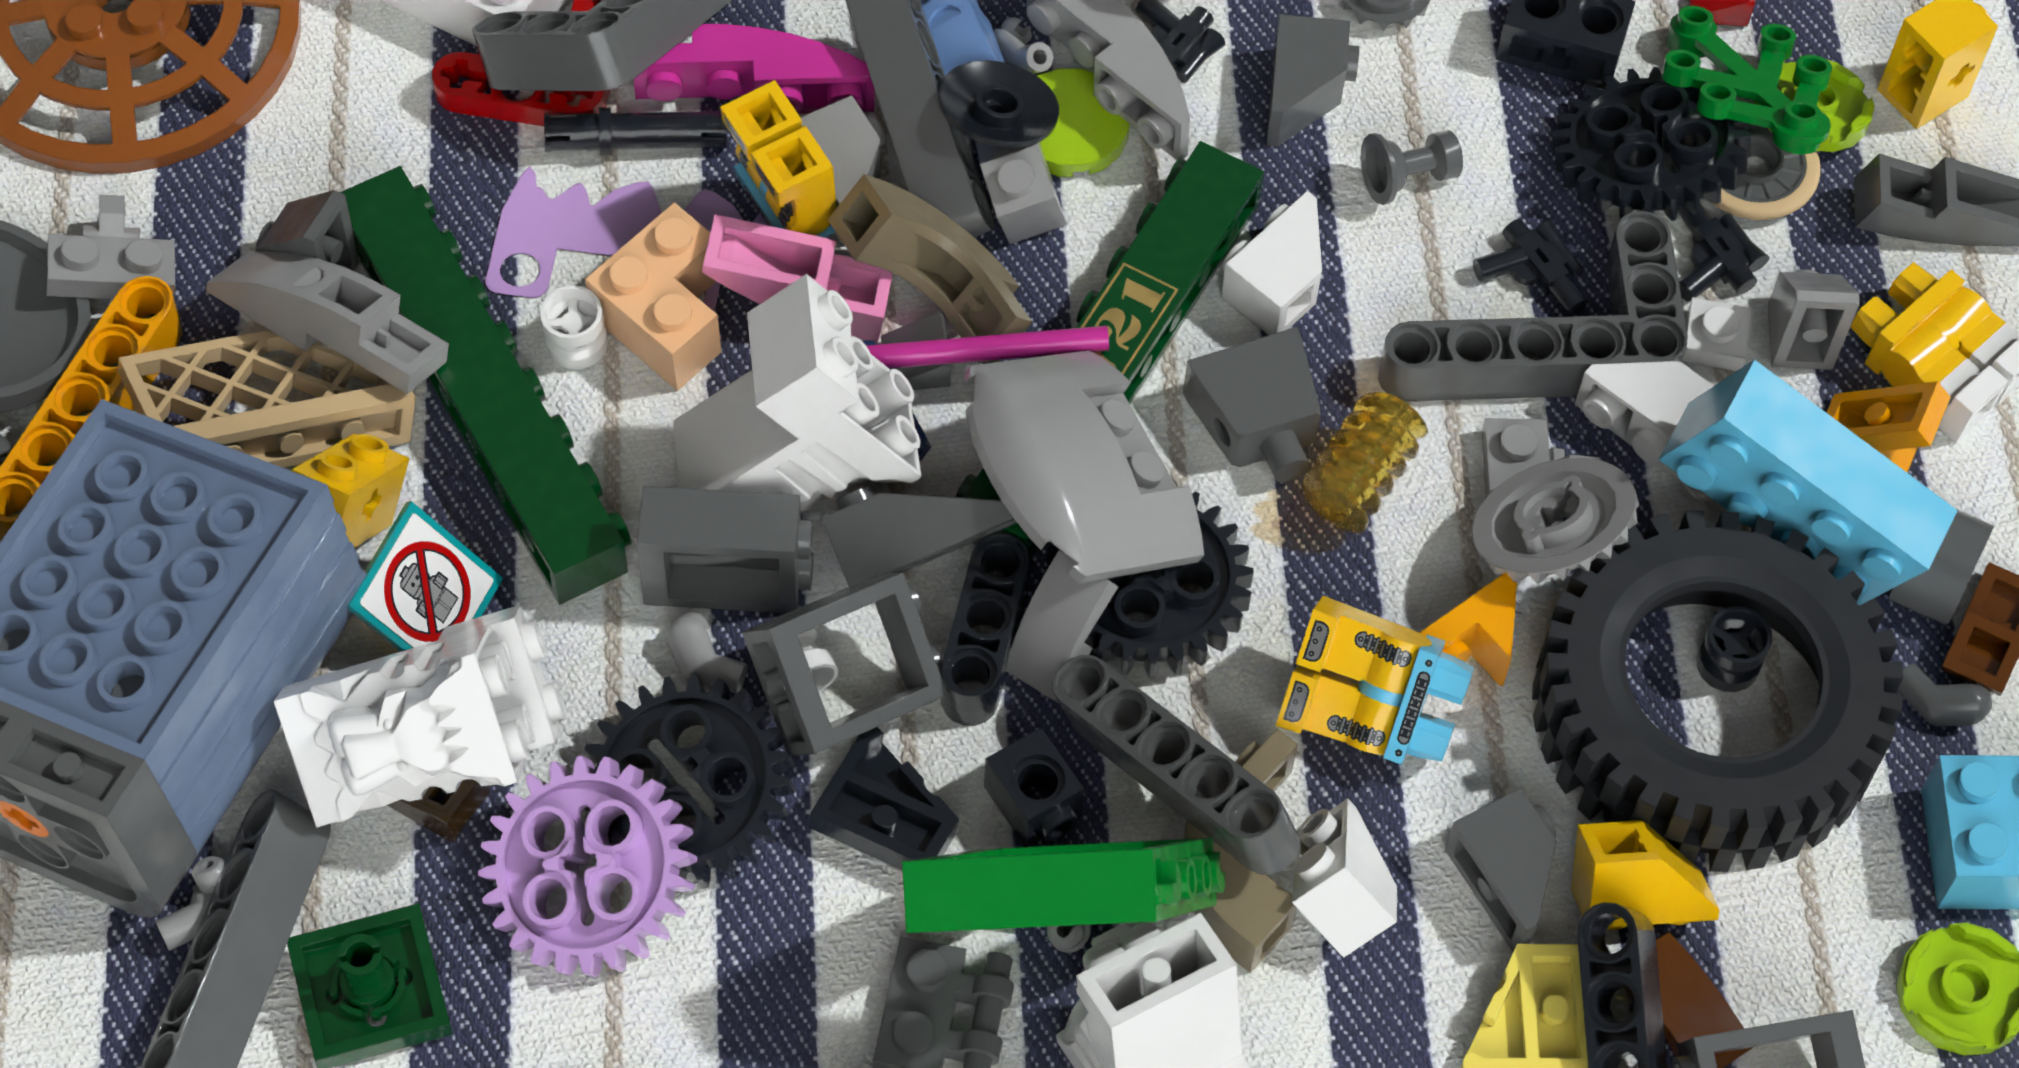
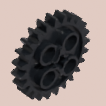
[1553,67,1751,221]
[1045,491,1254,678]
[584,674,795,888]

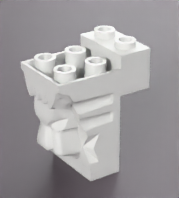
[673,274,921,513]
[273,605,567,828]
[1056,913,1251,1068]

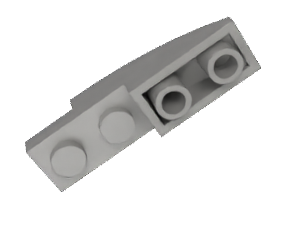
[1027,0,1190,160]
[206,251,449,394]

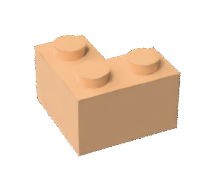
[585,202,722,391]

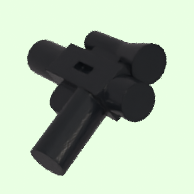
[1135,0,1226,83]
[1677,203,1770,302]
[1473,219,1587,317]

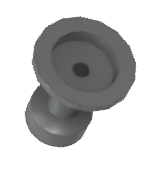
[1360,130,1463,205]

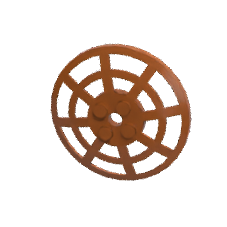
[0,0,302,174]

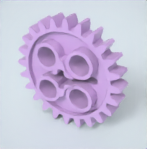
[478,756,697,977]

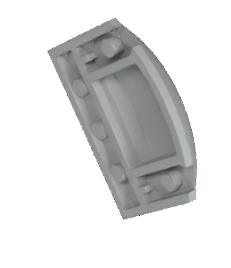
[964,350,1204,583]

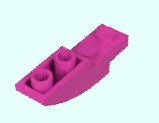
[634,24,875,114]

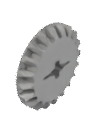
[1472,457,1639,584]

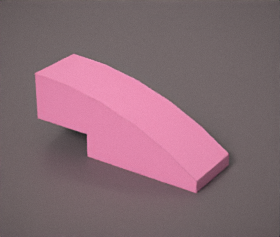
[702,214,893,343]

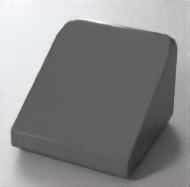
[881,313,951,390]

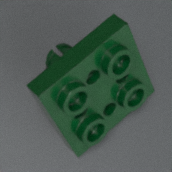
[287,903,453,1068]

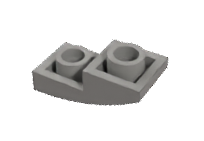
[1006,550,1118,704]

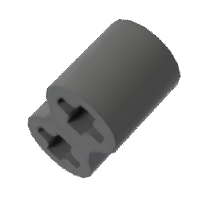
[1888,508,1994,626]

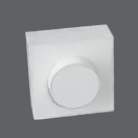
[1682,297,1753,371]

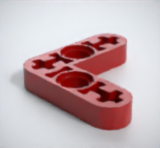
[432,0,611,126]

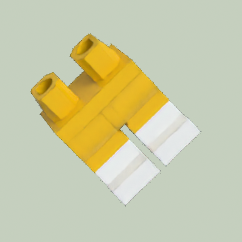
[1850,262,2019,443]

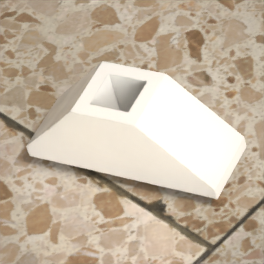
[1575,361,1726,511]

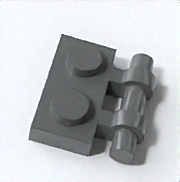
[873,936,1014,1068]

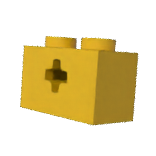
[1877,0,1998,129]
[291,433,410,548]

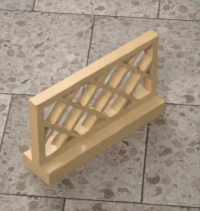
[118,330,416,468]

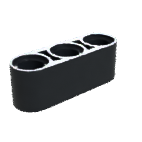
[941,533,1029,726]
[1577,902,1667,1068]

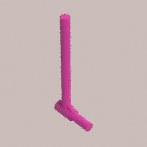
[866,326,1109,369]

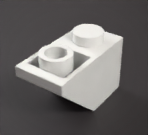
[1221,191,1322,335]
[1292,798,1397,958]

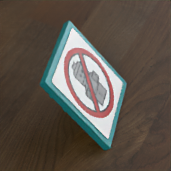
[347,501,503,652]

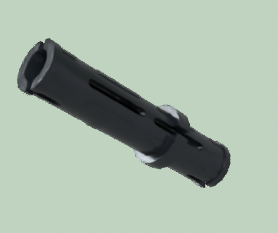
[544,107,727,156]

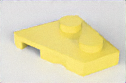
[1460,944,1588,1068]

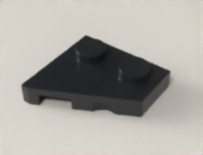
[809,727,959,870]

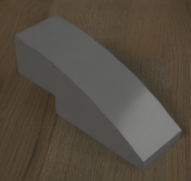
[1854,153,2019,246]

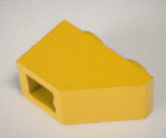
[1571,820,1720,930]

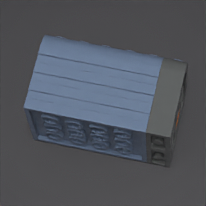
[0,399,366,917]

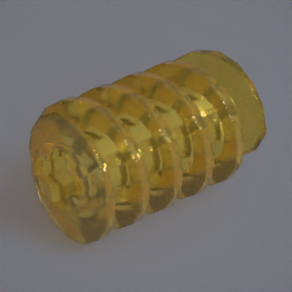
[1302,392,1429,534]

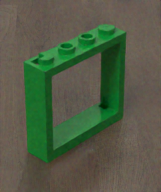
[902,837,1226,933]

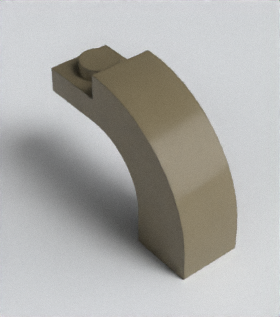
[828,174,1033,364]
[1183,728,1298,973]

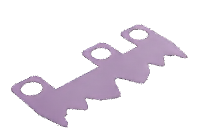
[485,166,831,311]

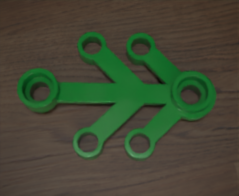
[1661,6,1832,155]

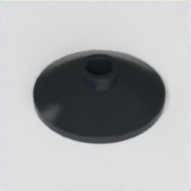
[938,60,1059,148]

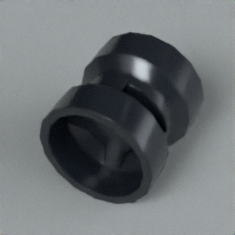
[1696,606,1772,692]

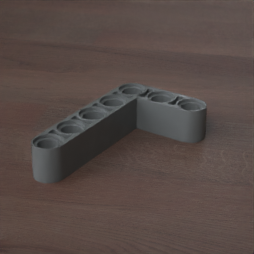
[472,0,732,91]
[1378,211,1688,401]

